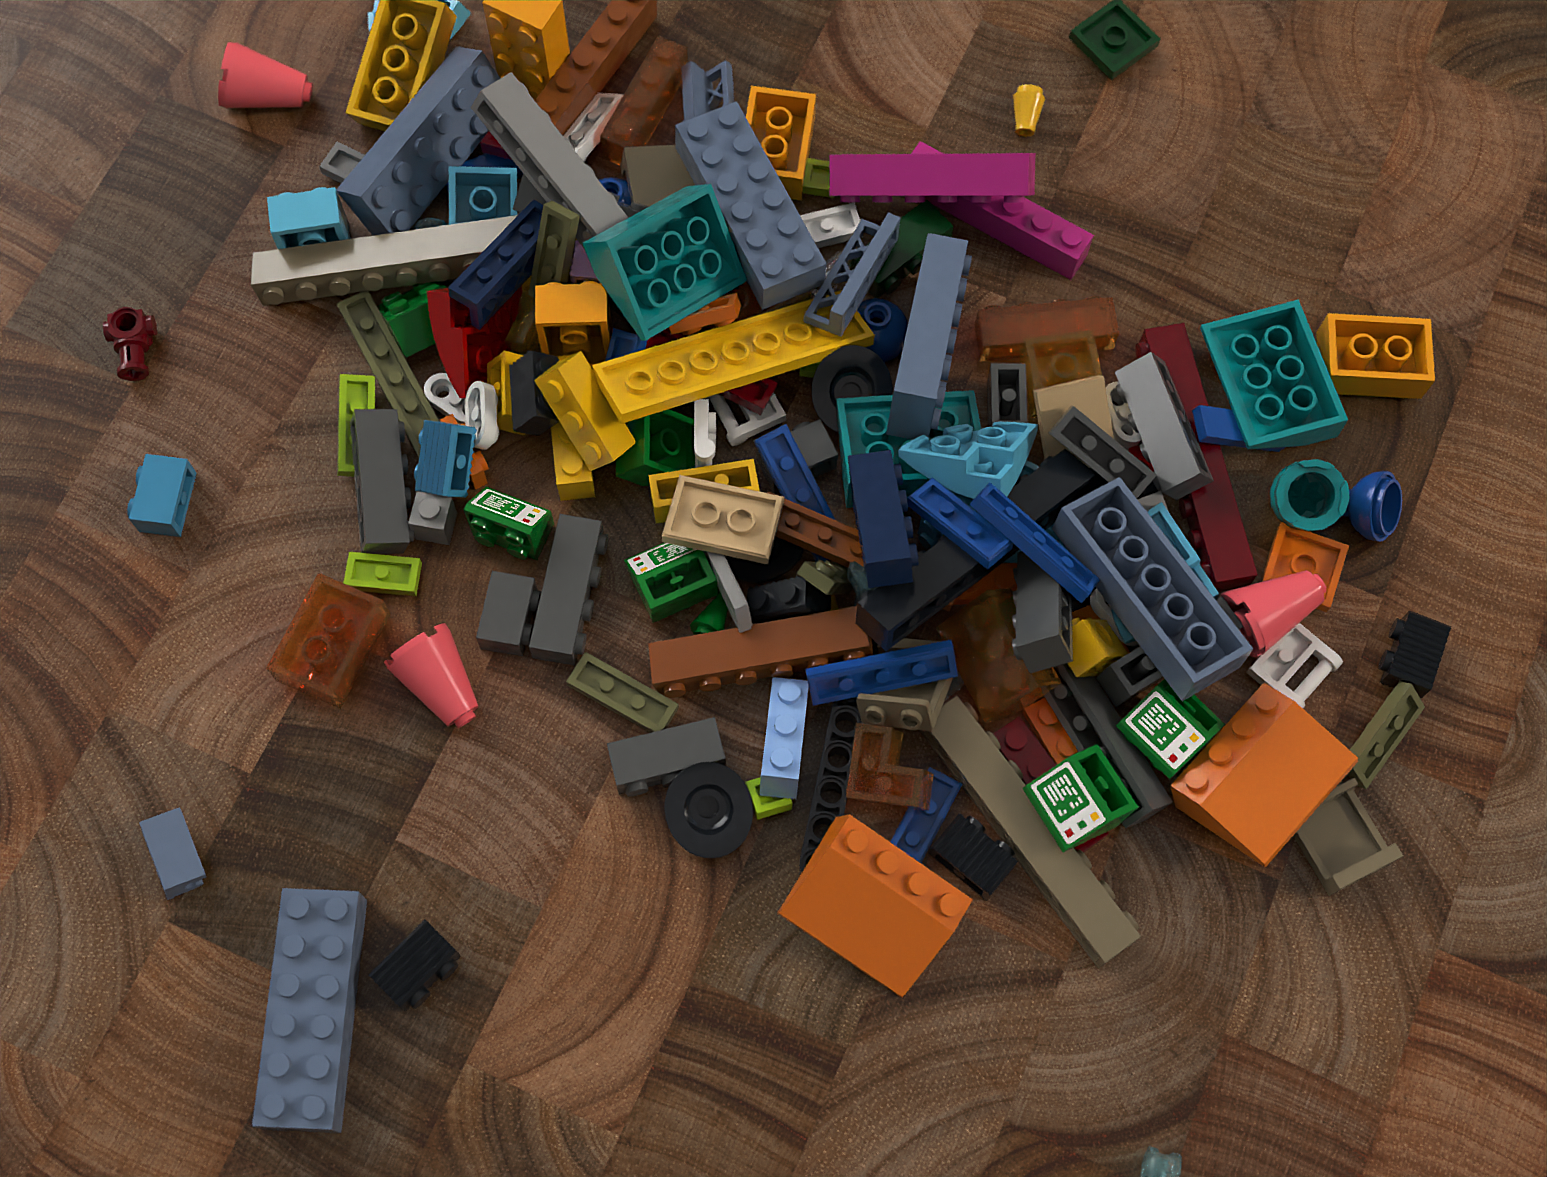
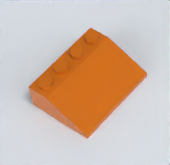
[1170,683,1358,867]
[777,814,973,997]

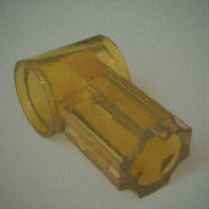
[505,286,539,355]

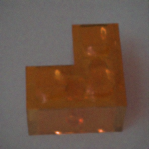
[846,723,934,811]

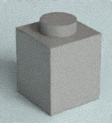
[408,491,457,545]

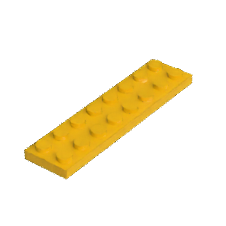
[592,290,875,424]

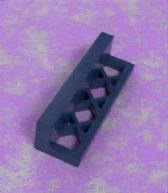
[448,199,543,330]

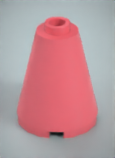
[218,42,313,108]
[1220,570,1326,658]
[384,623,479,728]

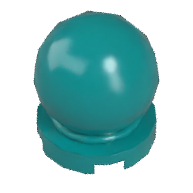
[1270,459,1350,531]

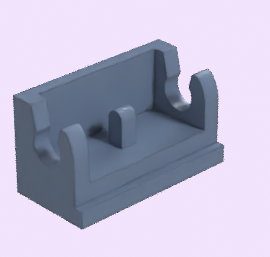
[139,807,206,900]

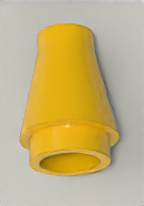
[1013,84,1045,137]

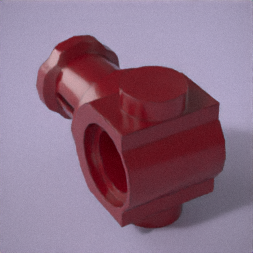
[103,307,157,381]

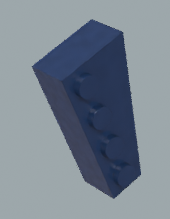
[848,450,919,588]

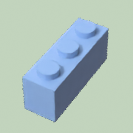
[759,677,809,799]

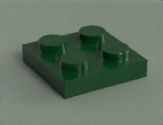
[1069,0,1161,80]

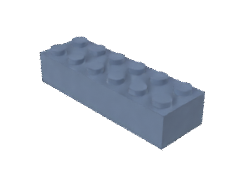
[336,46,500,236]
[675,101,827,310]
[886,233,972,440]
[1052,477,1253,701]
[252,888,367,1133]

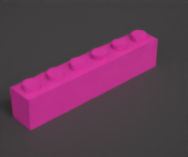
[911,141,1094,280]
[830,153,1035,203]

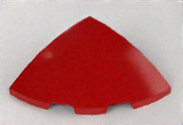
[427,286,522,398]

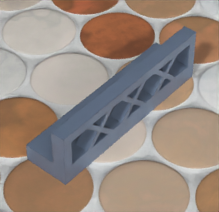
[681,60,734,171]
[804,213,901,337]

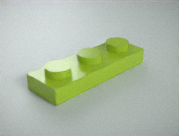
[337,374,375,477]

